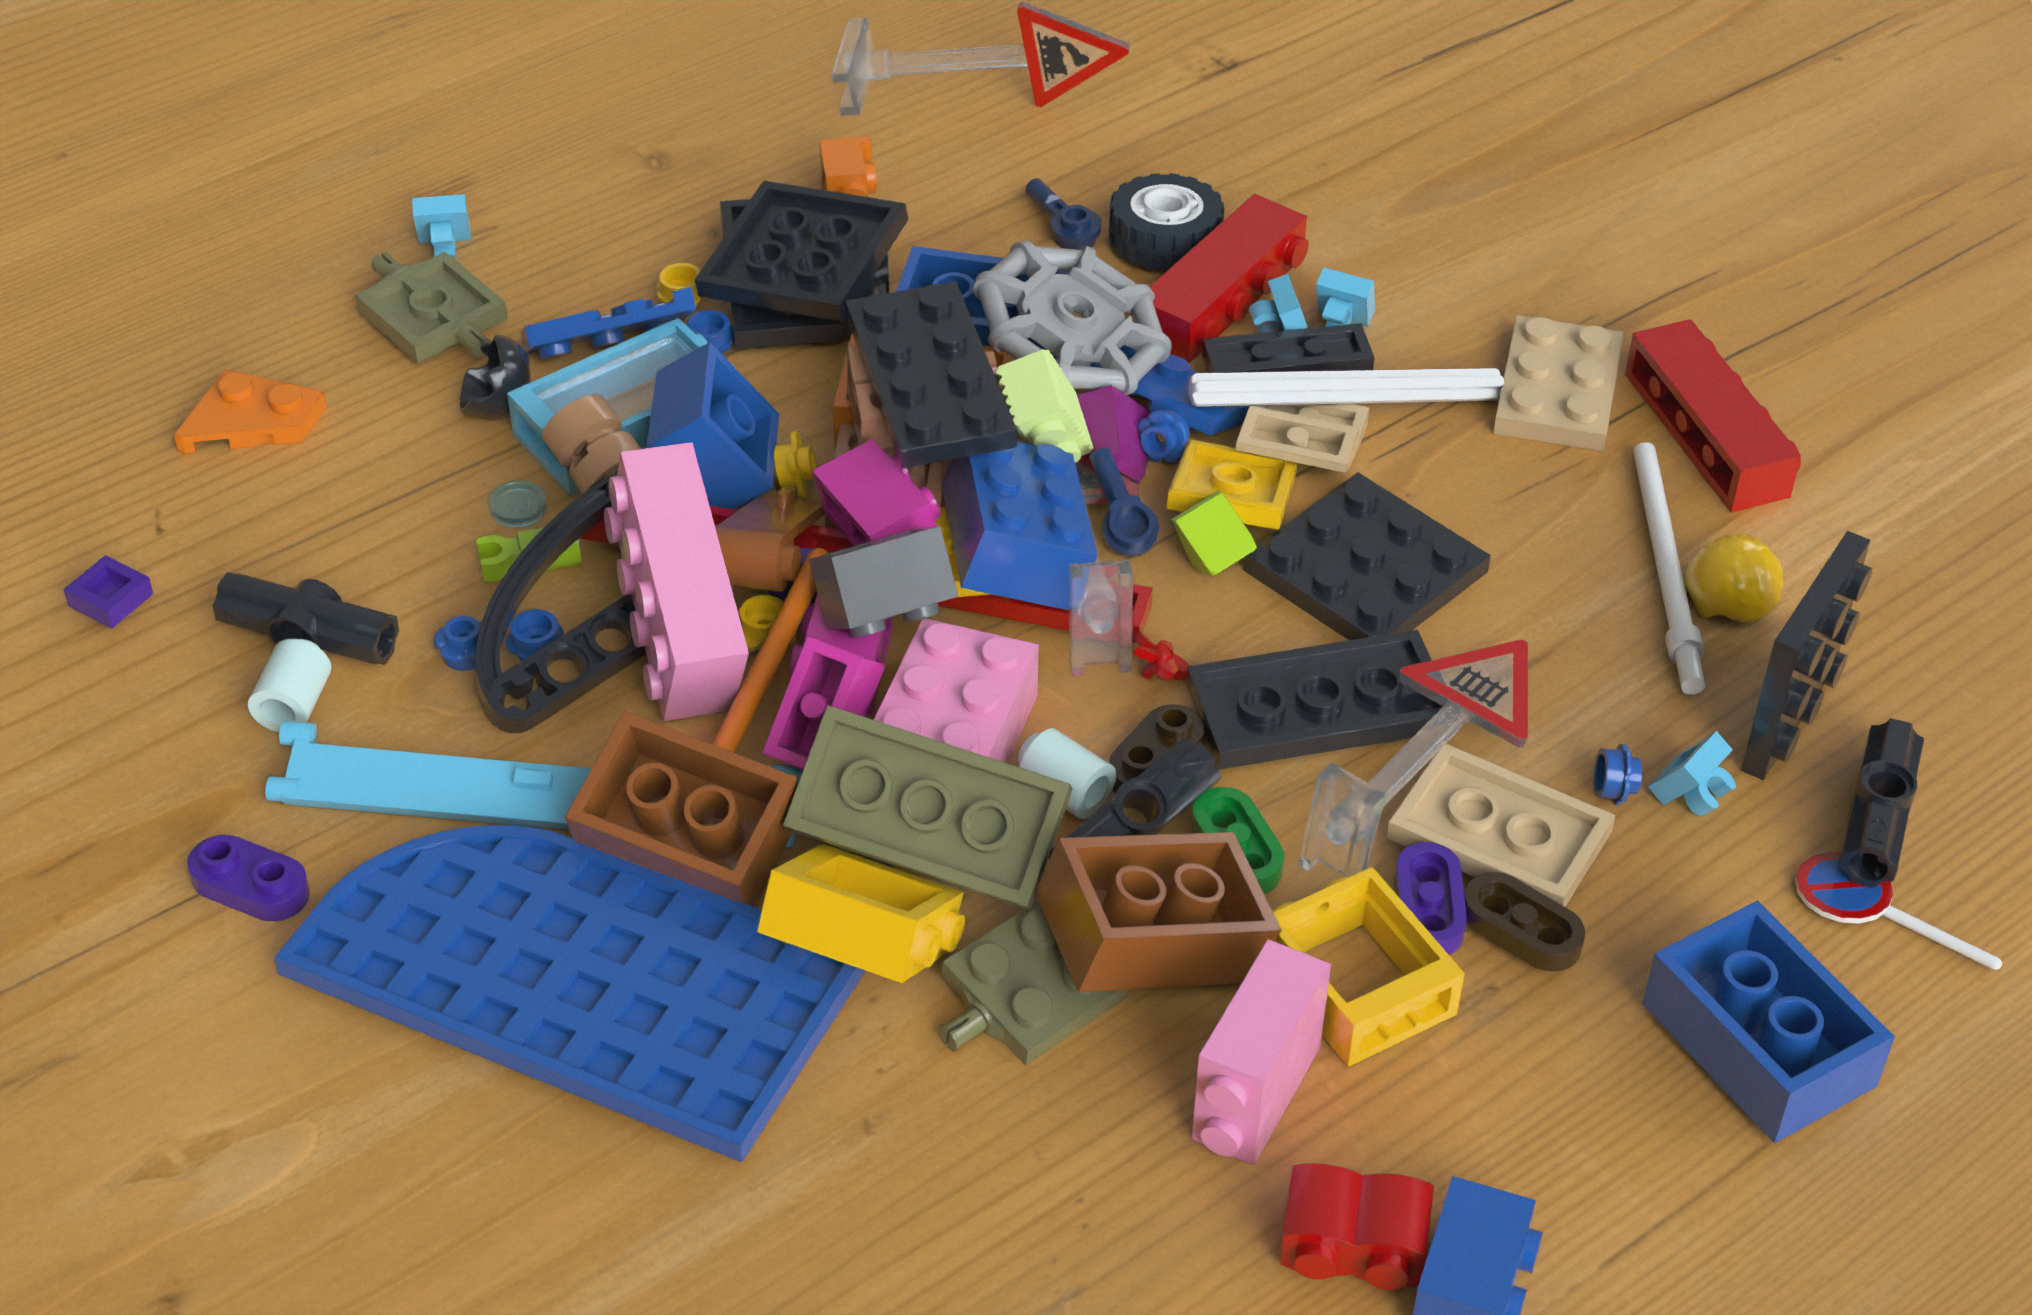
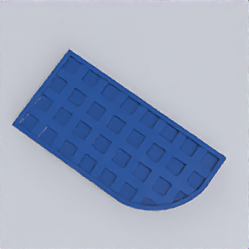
[274,825,865,1162]

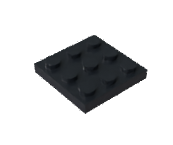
[694,181,909,322]
[1243,472,1491,640]
[1741,531,1872,780]

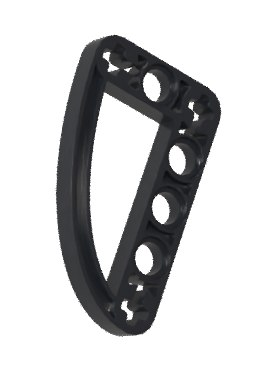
[474,470,646,733]

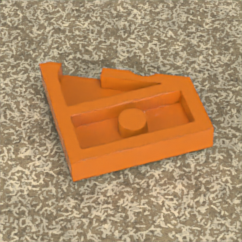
[174,369,327,454]

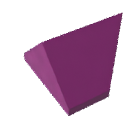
[1077,385,1151,483]

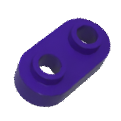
[187,835,310,921]
[1394,842,1467,955]

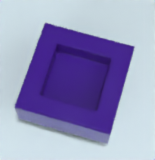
[63,555,153,628]

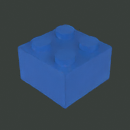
[647,342,779,510]

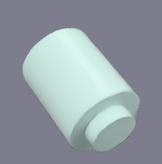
[248,639,331,732]
[1018,728,1116,819]

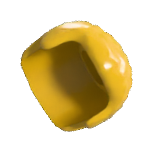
[1683,534,1783,622]

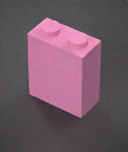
[1192,939,1331,1165]

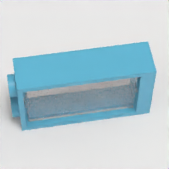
[507,318,734,495]

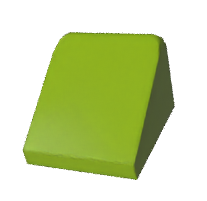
[1171,491,1257,576]

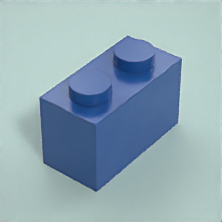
[1413,1176,1543,1315]

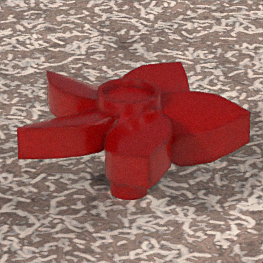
[1131,628,1190,681]

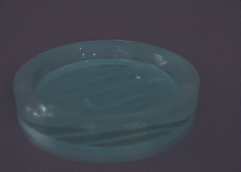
[489,481,547,527]

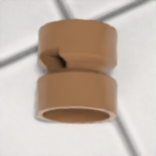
[542,394,641,494]

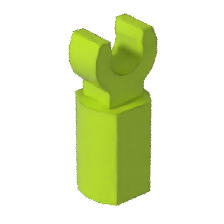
[476,528,582,582]

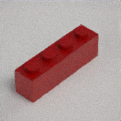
[1136,193,1309,363]
[1625,319,1801,513]

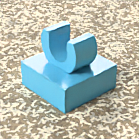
[412,194,471,258]
[1316,267,1375,327]
[1249,274,1308,333]
[1648,731,1736,816]

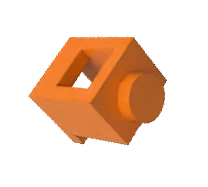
[819,136,877,197]

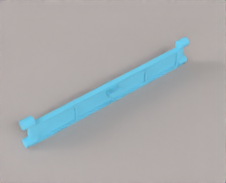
[265,721,803,848]

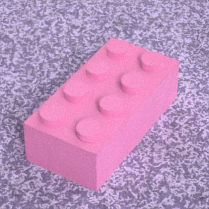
[604,442,749,721]
[874,618,1039,763]

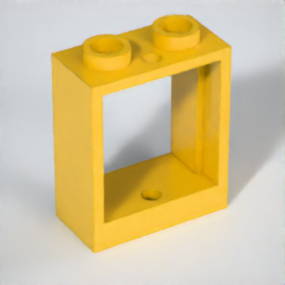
[757,844,965,983]
[1273,867,1464,1067]

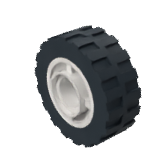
[1109,173,1224,271]

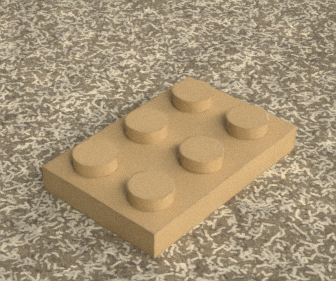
[1493,315,1624,452]
[1387,743,1616,907]

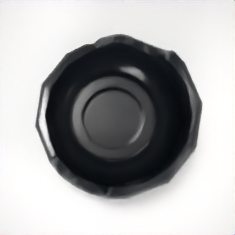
[459,335,531,419]

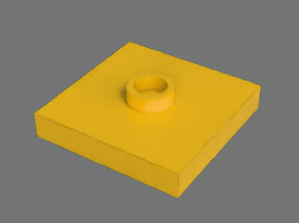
[1166,440,1298,530]

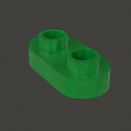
[1192,787,1284,894]

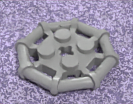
[973,240,1171,395]

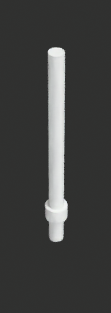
[1633,442,1706,695]

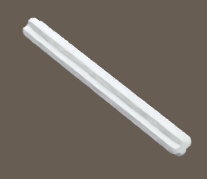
[1188,368,1504,407]

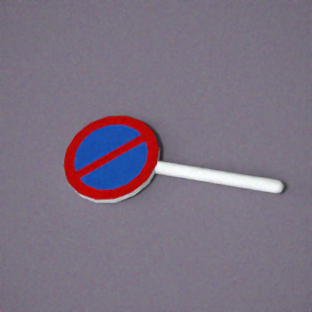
[1795,852,2002,970]

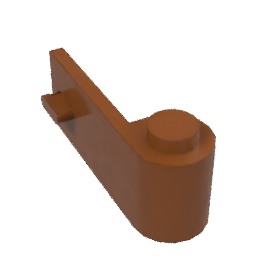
[715,487,825,592]

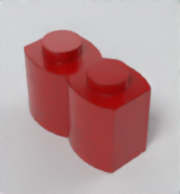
[1280,1163,1434,1290]

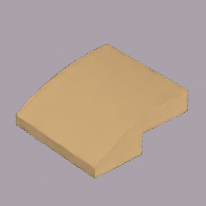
[1236,404,1369,473]

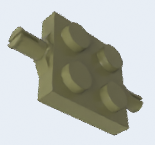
[355,251,508,363]
[938,900,1128,1066]

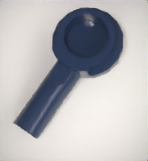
[1025,178,1101,250]
[1089,447,1159,557]

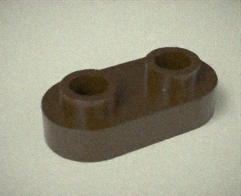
[1109,704,1205,793]
[1464,872,1585,971]

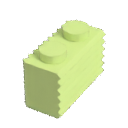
[996,349,1094,463]

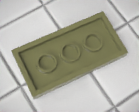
[783,705,1073,911]

